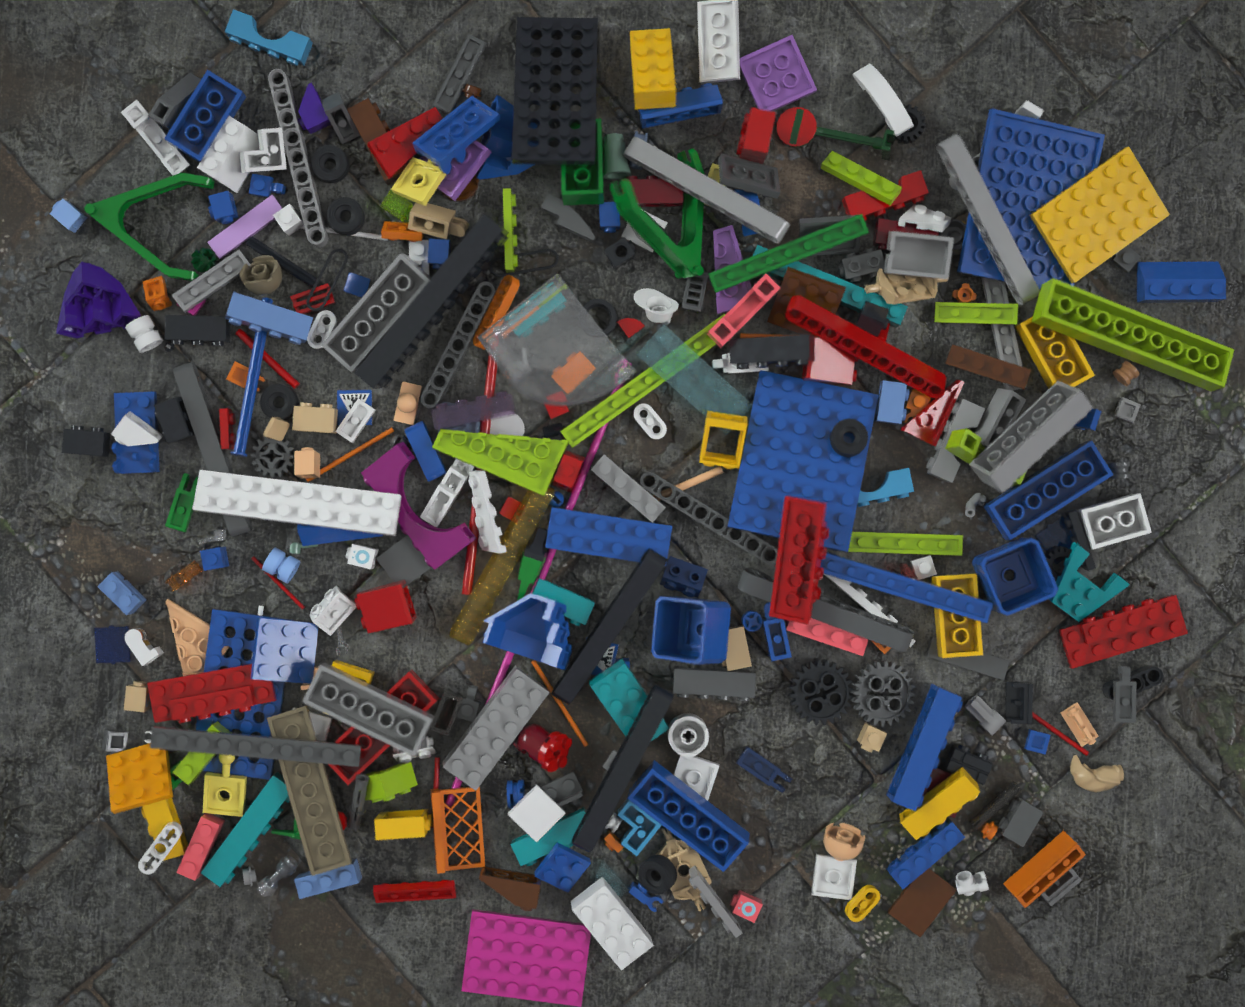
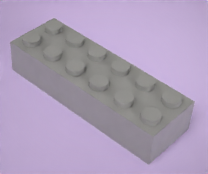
[321,253,431,373]
[969,381,1093,493]
[302,663,435,756]
[442,665,550,791]

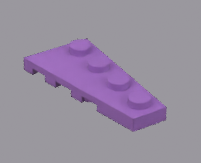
[713,225,751,315]

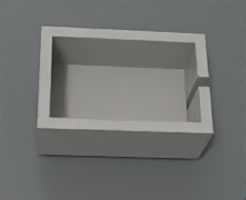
[884,231,954,279]

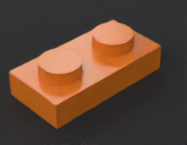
[381,221,424,242]

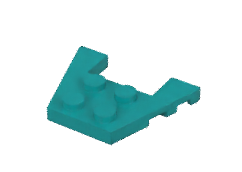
[1049,542,1130,622]

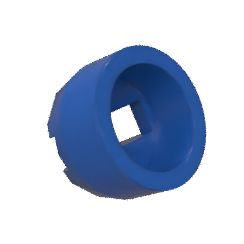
[548,491,564,507]

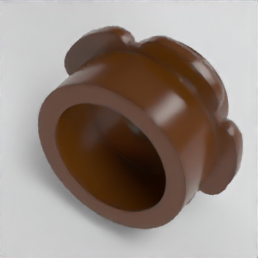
[462,84,481,99]

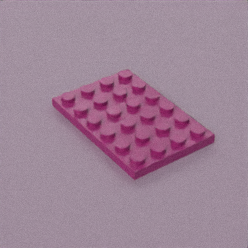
[462,909,591,1007]

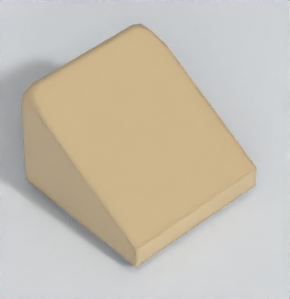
[263,417,290,441]

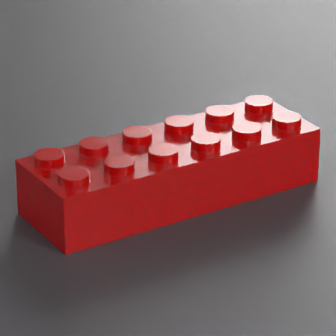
[328,669,439,785]

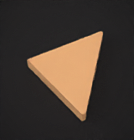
[165,599,230,676]

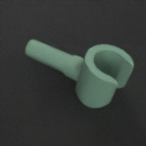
[289,542,318,554]

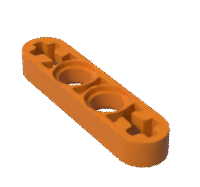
[473,275,520,350]

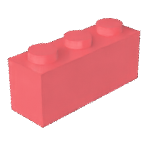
[176,813,225,881]

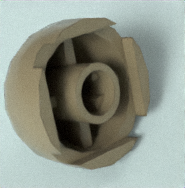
[240,255,282,295]

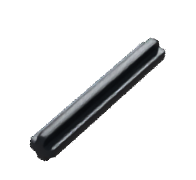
[246,236,317,288]

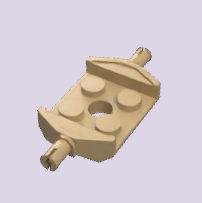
[865,268,949,304]
[656,827,712,911]

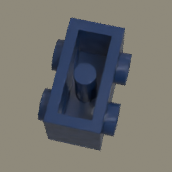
[660,556,708,598]

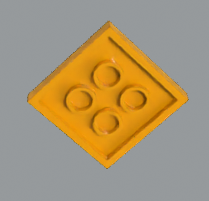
[106,743,173,814]

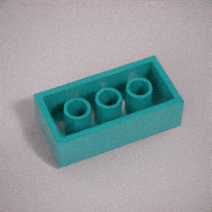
[589,658,670,741]

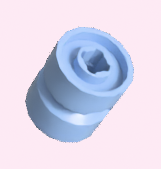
[262,547,300,584]

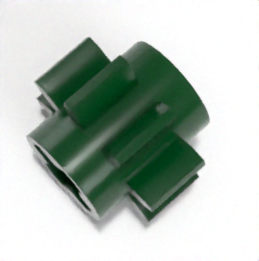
[191,247,217,273]

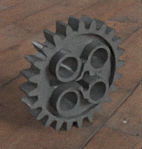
[850,660,916,727]

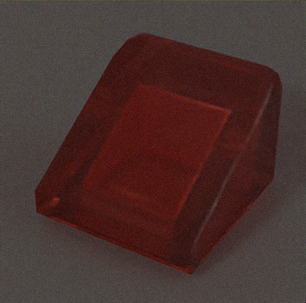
[900,563,918,580]

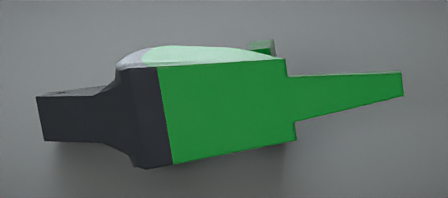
[517,527,547,601]

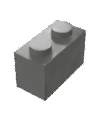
[998,797,1044,847]

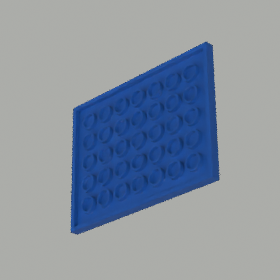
[957,109,1105,289]
[727,370,879,553]

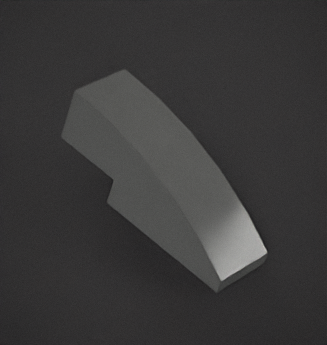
[542,193,595,243]

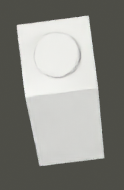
[111,411,163,446]

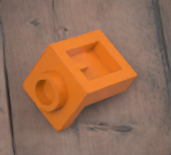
[143,276,172,311]

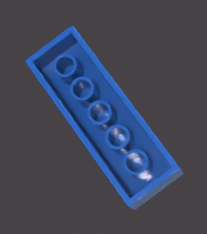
[984,440,1113,540]
[545,507,672,566]
[886,684,963,811]
[627,760,750,872]

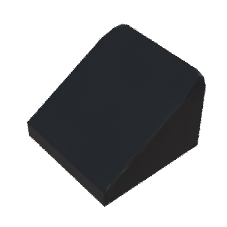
[542,423,568,446]

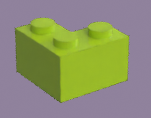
[360,762,418,803]

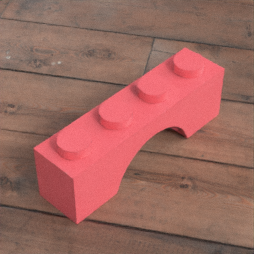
[707,274,780,348]
[785,618,869,656]

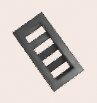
[681,273,708,313]

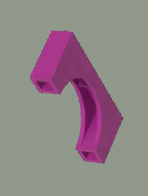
[361,442,477,570]

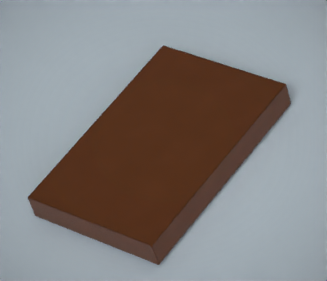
[887,868,957,938]

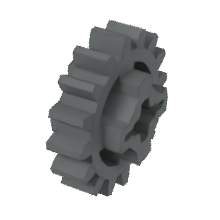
[251,436,295,478]

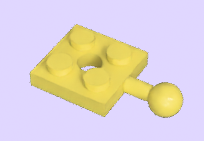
[391,157,446,206]
[203,754,247,817]

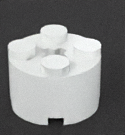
[668,713,709,757]

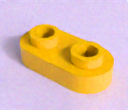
[845,885,880,922]

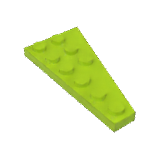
[432,429,569,497]

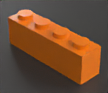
[1003,830,1086,908]

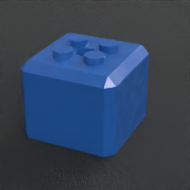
[972,538,1058,616]
[651,596,731,664]

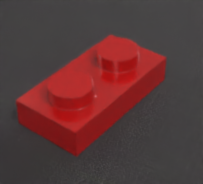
[219,408,236,450]

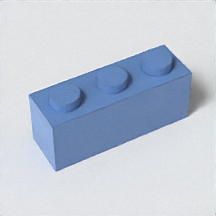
[294,859,362,899]

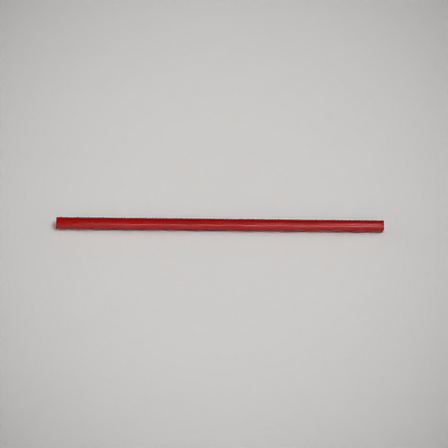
[462,319,502,595]

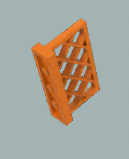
[430,786,485,874]

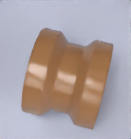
[1113,361,1140,386]

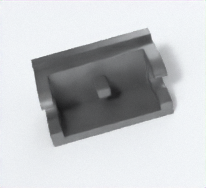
[1041,868,1082,906]

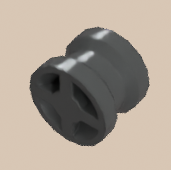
[1109,462,1131,479]

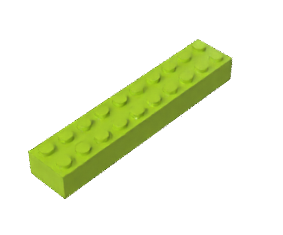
[1031,278,1234,392]

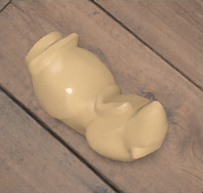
[1070,755,1124,792]

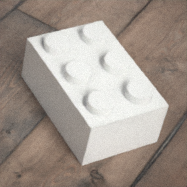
[1076,493,1152,549]

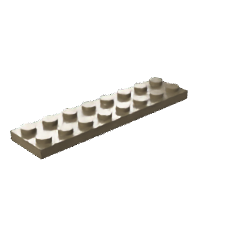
[267,706,352,876]

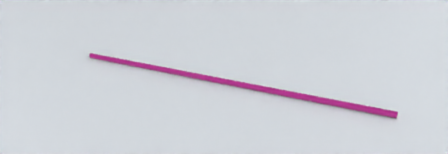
[444,361,632,810]

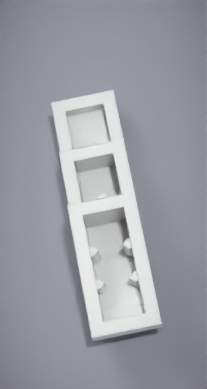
[420,459,475,527]

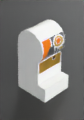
[125,628,164,666]

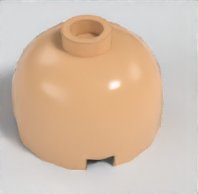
[823,823,865,861]

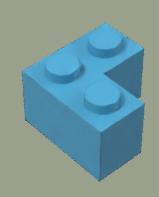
[618,799,661,856]

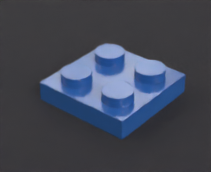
[534,842,591,893]

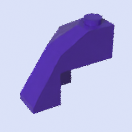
[56,262,141,338]

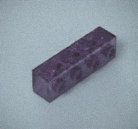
[431,391,517,431]

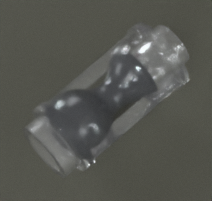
[257,855,299,897]

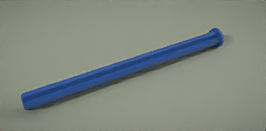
[231,298,273,457]

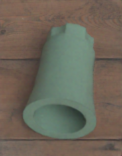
[603,133,631,180]

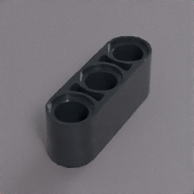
[1102,665,1164,700]

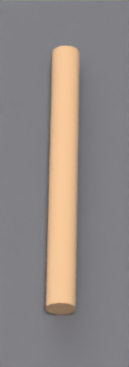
[652,466,724,501]

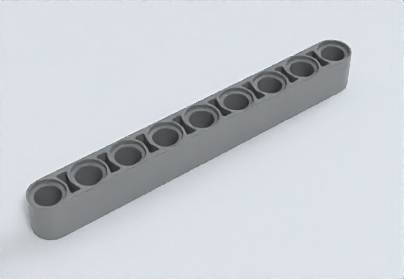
[268,69,328,248]
[937,134,1040,306]
[623,137,790,244]

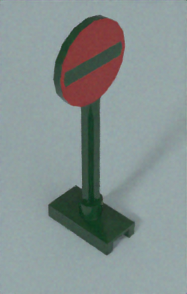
[777,107,894,161]

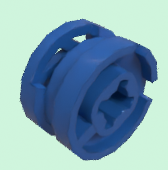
[507,780,525,809]

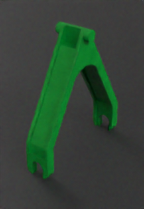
[610,148,705,279]
[84,173,215,281]

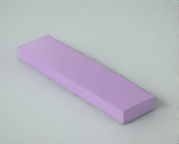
[207,195,282,259]

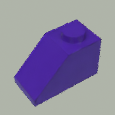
[298,83,331,134]

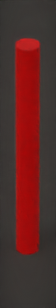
[235,328,300,389]

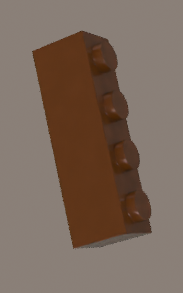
[347,98,408,185]
[945,344,1031,389]

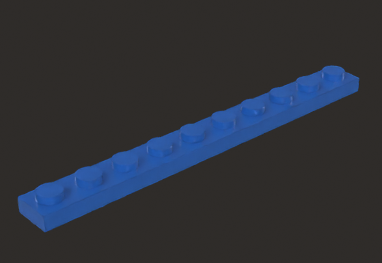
[821,552,993,623]

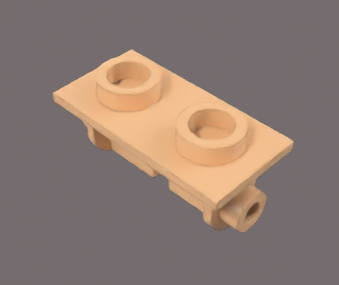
[1060,702,1099,747]

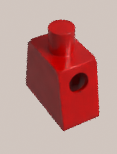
[552,450,585,493]

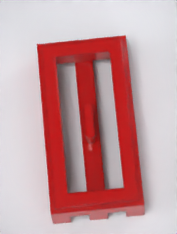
[290,283,336,314]

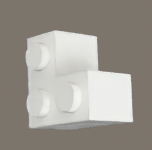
[239,128,287,173]

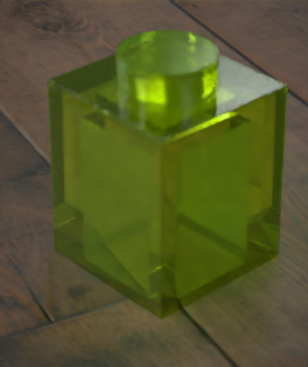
[380,190,413,222]

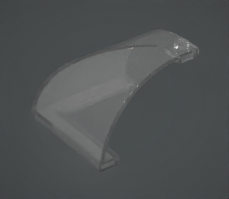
[477,274,636,406]

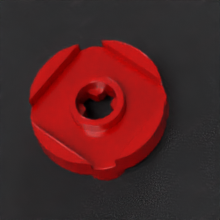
[538,731,572,772]

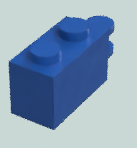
[762,602,791,661]

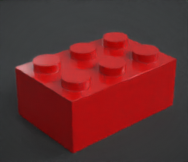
[736,107,776,164]

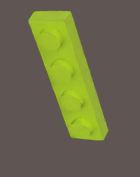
[821,151,902,205]
[503,188,518,273]
[934,302,1018,325]

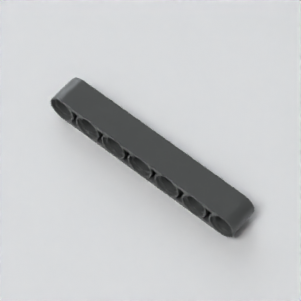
[421,282,496,409]

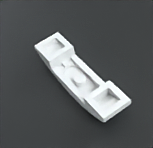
[853,64,914,137]
[121,100,190,176]

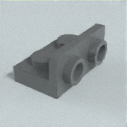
[540,771,584,809]

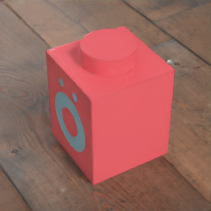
[730,890,763,923]

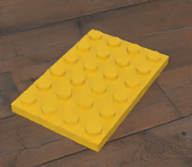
[1030,146,1170,283]

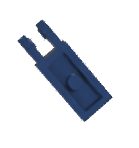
[736,746,792,793]

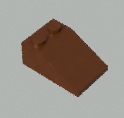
[479,866,542,911]

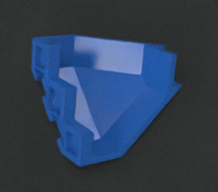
[483,593,572,670]

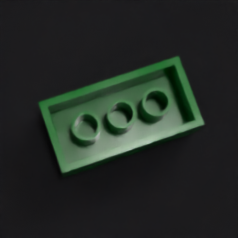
[561,118,604,205]

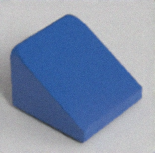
[344,272,371,298]

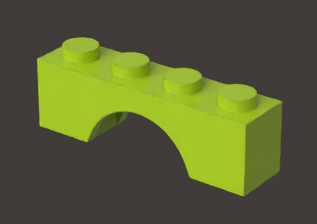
[945,428,1026,486]

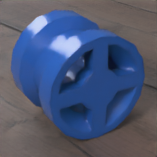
[741,610,763,632]

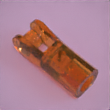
[165,561,202,592]

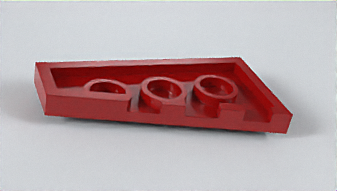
[367,107,443,180]

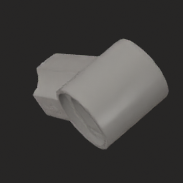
[964,695,1006,736]

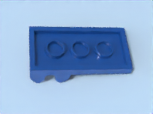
[413,96,501,174]
[112,392,160,474]

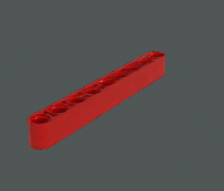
[786,295,947,399]

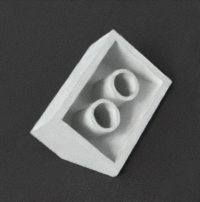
[197,116,259,193]

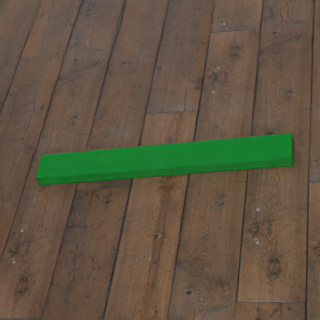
[708,214,869,293]

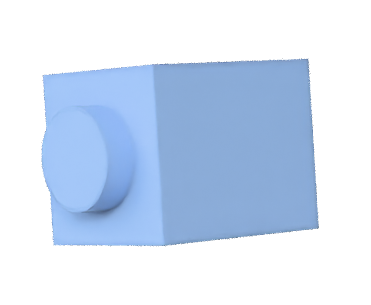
[50,199,88,233]

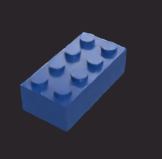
[164,70,246,163]

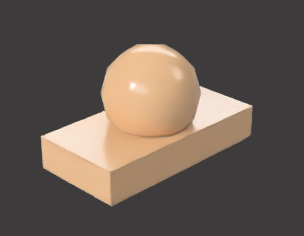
[393,381,423,425]

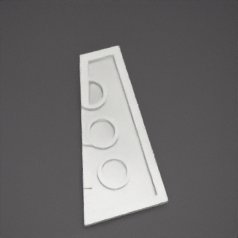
[468,470,507,554]

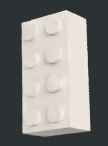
[571,877,654,970]

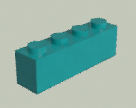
[511,807,586,867]

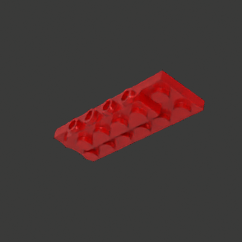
[769,495,829,625]
[1059,595,1188,669]
[147,664,276,723]

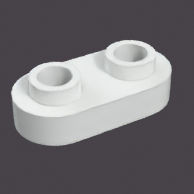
[307,310,337,349]
[634,404,667,440]

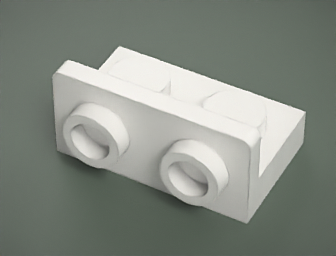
[309,586,356,636]

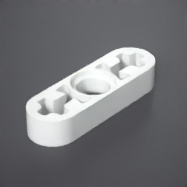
[138,822,183,874]

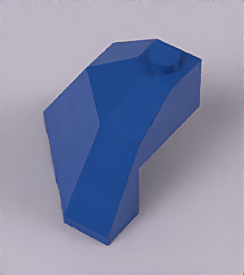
[476,95,539,180]

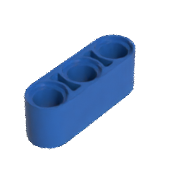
[404,421,447,482]

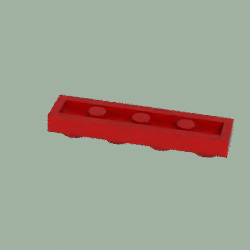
[373,880,457,903]

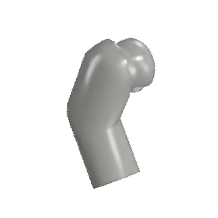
[965,493,986,517]

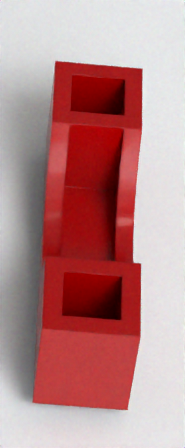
[842,170,929,221]

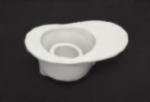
[634,288,679,325]

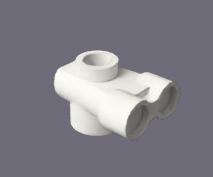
[955,871,989,896]

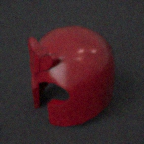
[513,724,551,762]

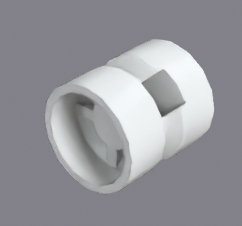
[125,315,163,353]

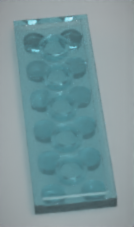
[636,324,752,435]

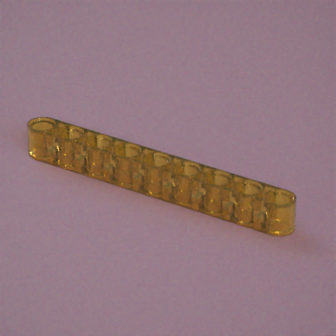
[449,486,555,646]

